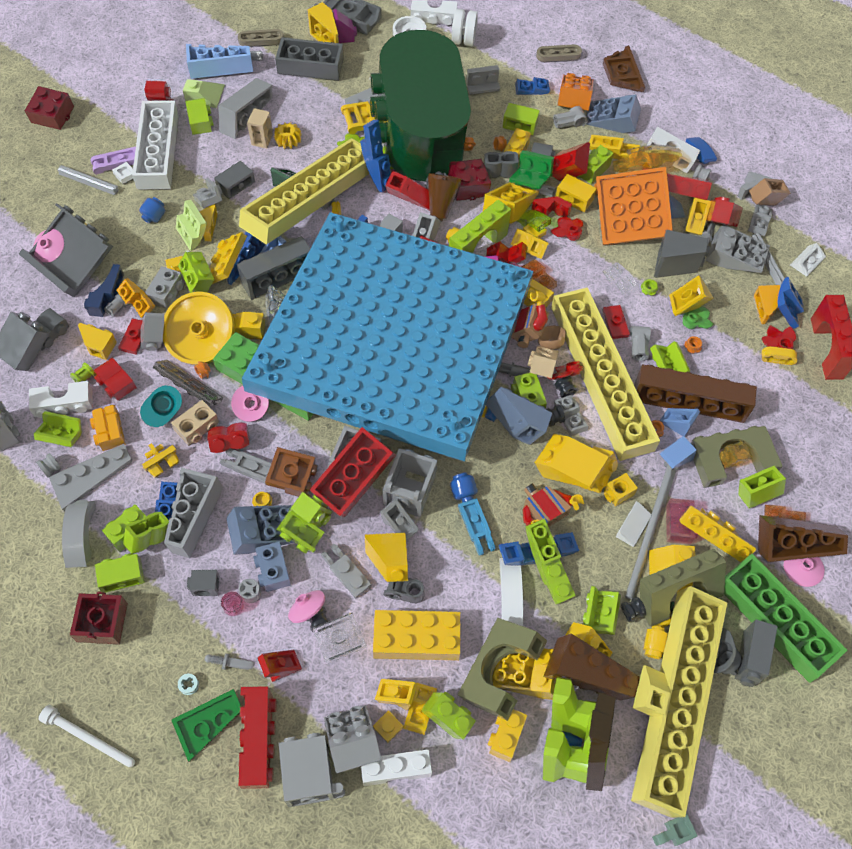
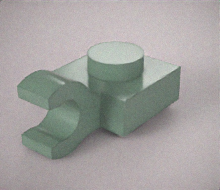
[652,813,698,846]

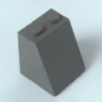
[654,229,710,278]

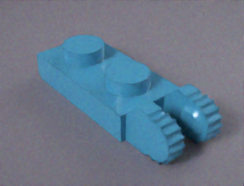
[458,498,495,556]

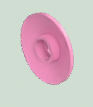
[33,229,64,263]
[231,386,269,422]
[784,557,825,587]
[288,590,326,623]

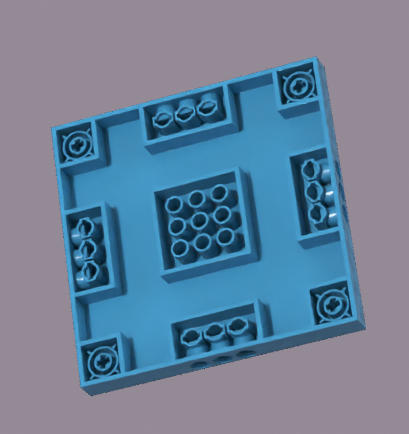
[242,212,533,462]

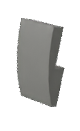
[748,205,773,236]
[554,395,588,436]

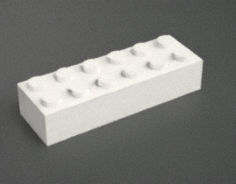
[132,101,179,189]

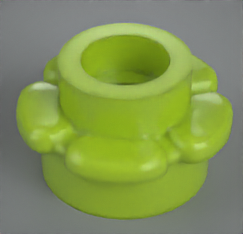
[641,279,658,296]

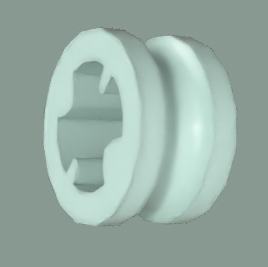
[178,673,199,695]

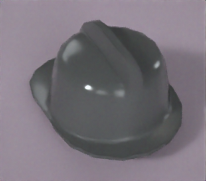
[714,628,742,675]

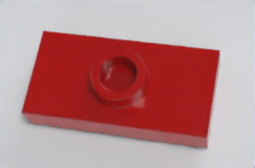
[602,305,630,339]
[118,318,143,355]

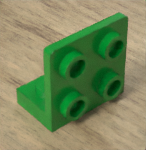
[509,150,554,190]

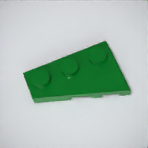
[171,689,242,762]

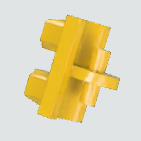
[142,443,179,478]

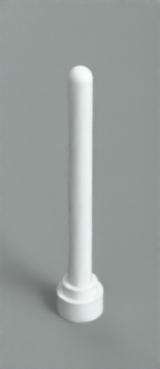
[39,704,135,767]

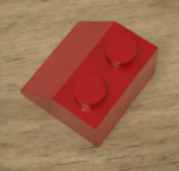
[552,142,590,181]

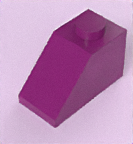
[333,9,357,44]

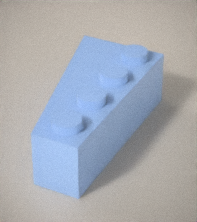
[186,44,253,79]

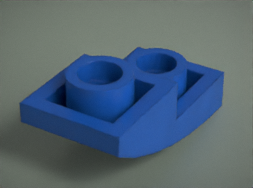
[515,77,550,95]
[686,137,717,164]
[155,481,177,520]

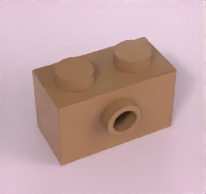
[749,178,791,206]

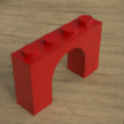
[642,166,712,200]
[811,295,852,380]

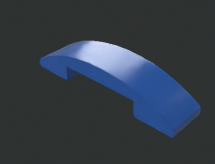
[499,532,579,566]

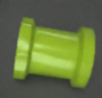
[70,362,96,382]

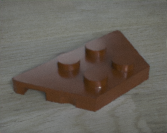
[603,45,645,92]

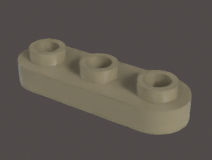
[238,29,284,46]
[536,44,582,62]

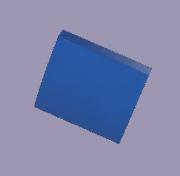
[778,277,804,329]

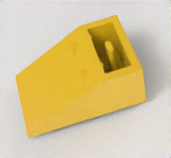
[492,648,556,700]

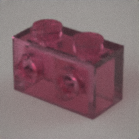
[666,498,698,545]

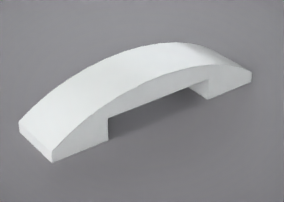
[500,558,523,626]

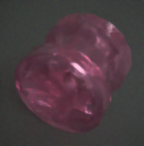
[221,591,244,616]

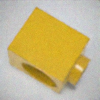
[604,473,638,506]

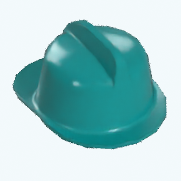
[140,385,182,427]

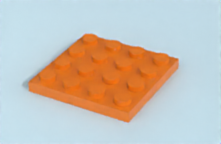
[596,167,673,245]

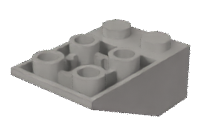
[706,224,770,273]
[324,705,381,773]

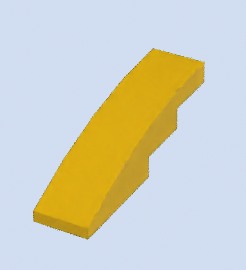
[589,135,656,168]

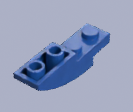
[360,120,391,192]

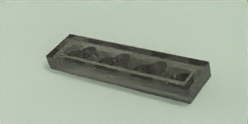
[153,360,223,407]

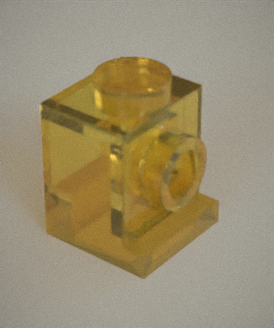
[719,440,753,469]

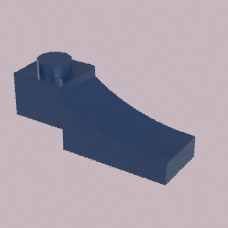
[84,264,124,317]

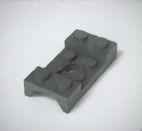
[314,0,382,35]

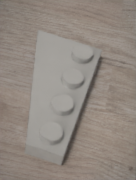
[49,444,132,511]

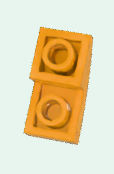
[117,278,155,318]

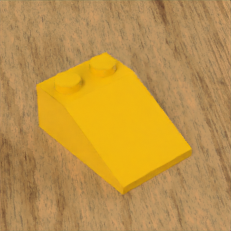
[308,2,339,43]
[483,182,539,224]
[534,434,610,489]

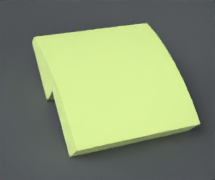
[176,200,207,251]

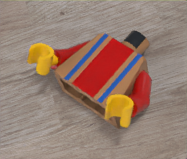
[511,291,549,348]
[522,483,585,527]

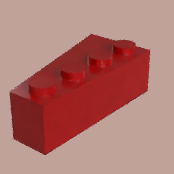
[238,686,277,789]

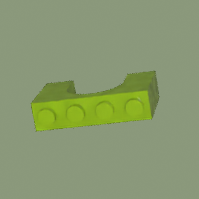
[449,199,511,253]

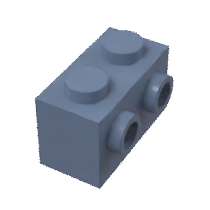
[253,541,291,592]

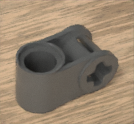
[383,578,425,604]

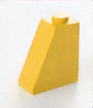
[365,533,408,582]

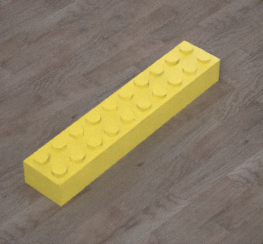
[239,138,369,245]
[551,287,660,461]
[631,586,727,818]

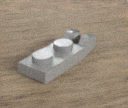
[220,449,271,483]
[321,544,371,599]

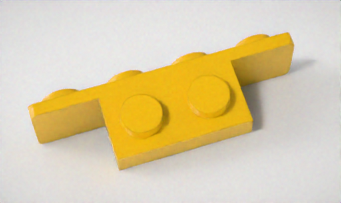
[679,506,756,562]

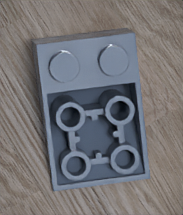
[586,94,641,133]
[486,387,552,445]
[226,505,295,555]

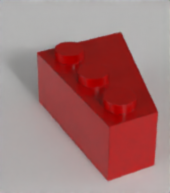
[706,197,743,227]

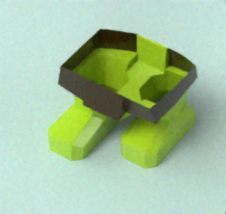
[543,677,616,791]

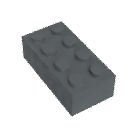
[275,37,344,81]
[237,236,310,300]

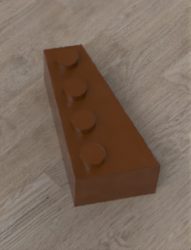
[758,515,848,562]
[543,633,640,701]

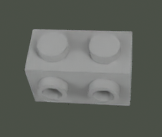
[145,266,184,309]

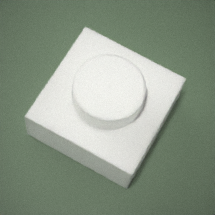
[112,162,133,184]

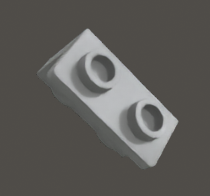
[466,65,500,94]
[193,178,223,208]

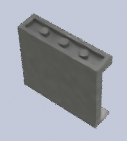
[19,203,113,297]

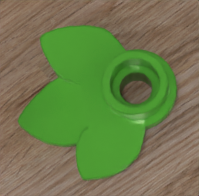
[682,306,713,329]

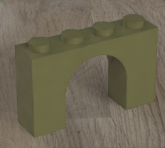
[691,426,783,488]
[640,548,726,627]
[458,618,547,721]

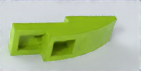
[525,518,576,604]

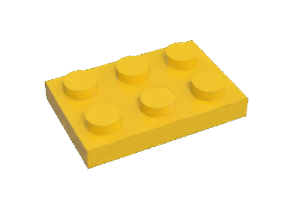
[209,232,247,284]

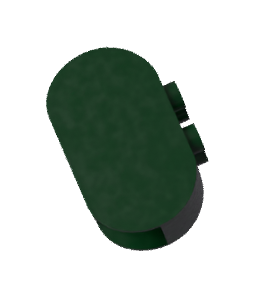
[370,30,471,181]

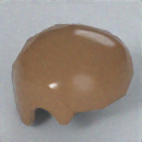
[538,325,565,350]

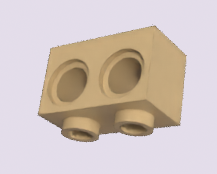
[247,108,273,149]
[528,346,559,378]
[171,400,219,446]

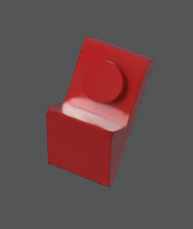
[257,650,302,682]

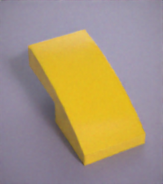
[510,228,549,259]
[403,683,437,735]

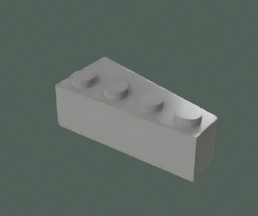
[218,78,272,139]
[164,467,223,558]

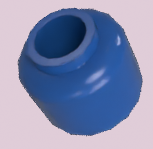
[139,197,166,224]
[450,472,478,503]

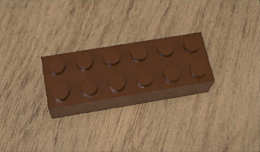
[634,364,757,423]

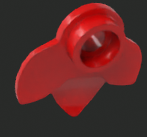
[550,217,583,241]
[761,325,796,350]
[547,361,583,380]

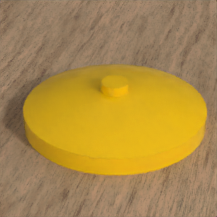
[163,292,235,365]

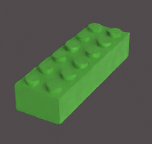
[213,332,314,421]
[724,554,848,683]

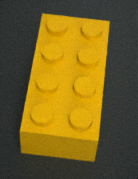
[373,610,460,661]

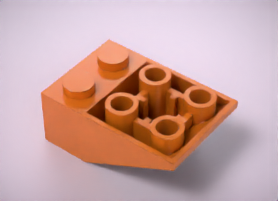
[557,73,594,111]

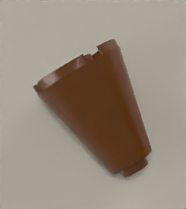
[428,173,462,222]

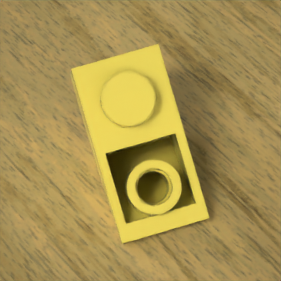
[633,665,670,716]

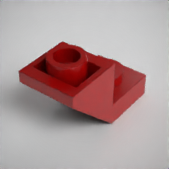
[531,196,572,219]
[486,241,527,265]

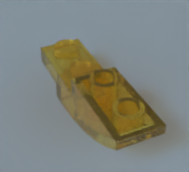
[613,145,682,173]

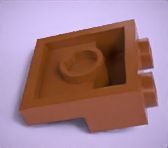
[265,447,318,497]

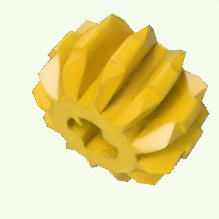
[274,122,302,150]

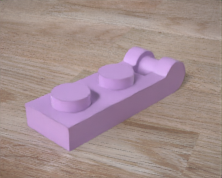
[90,147,136,175]

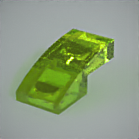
[517,210,551,232]

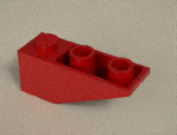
[385,171,430,211]

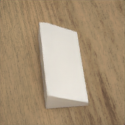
[790,243,826,277]
[616,501,651,547]

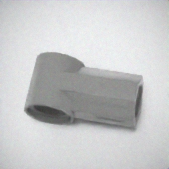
[553,106,588,128]
[630,326,651,361]

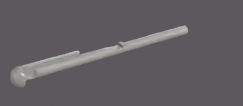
[625,461,679,600]

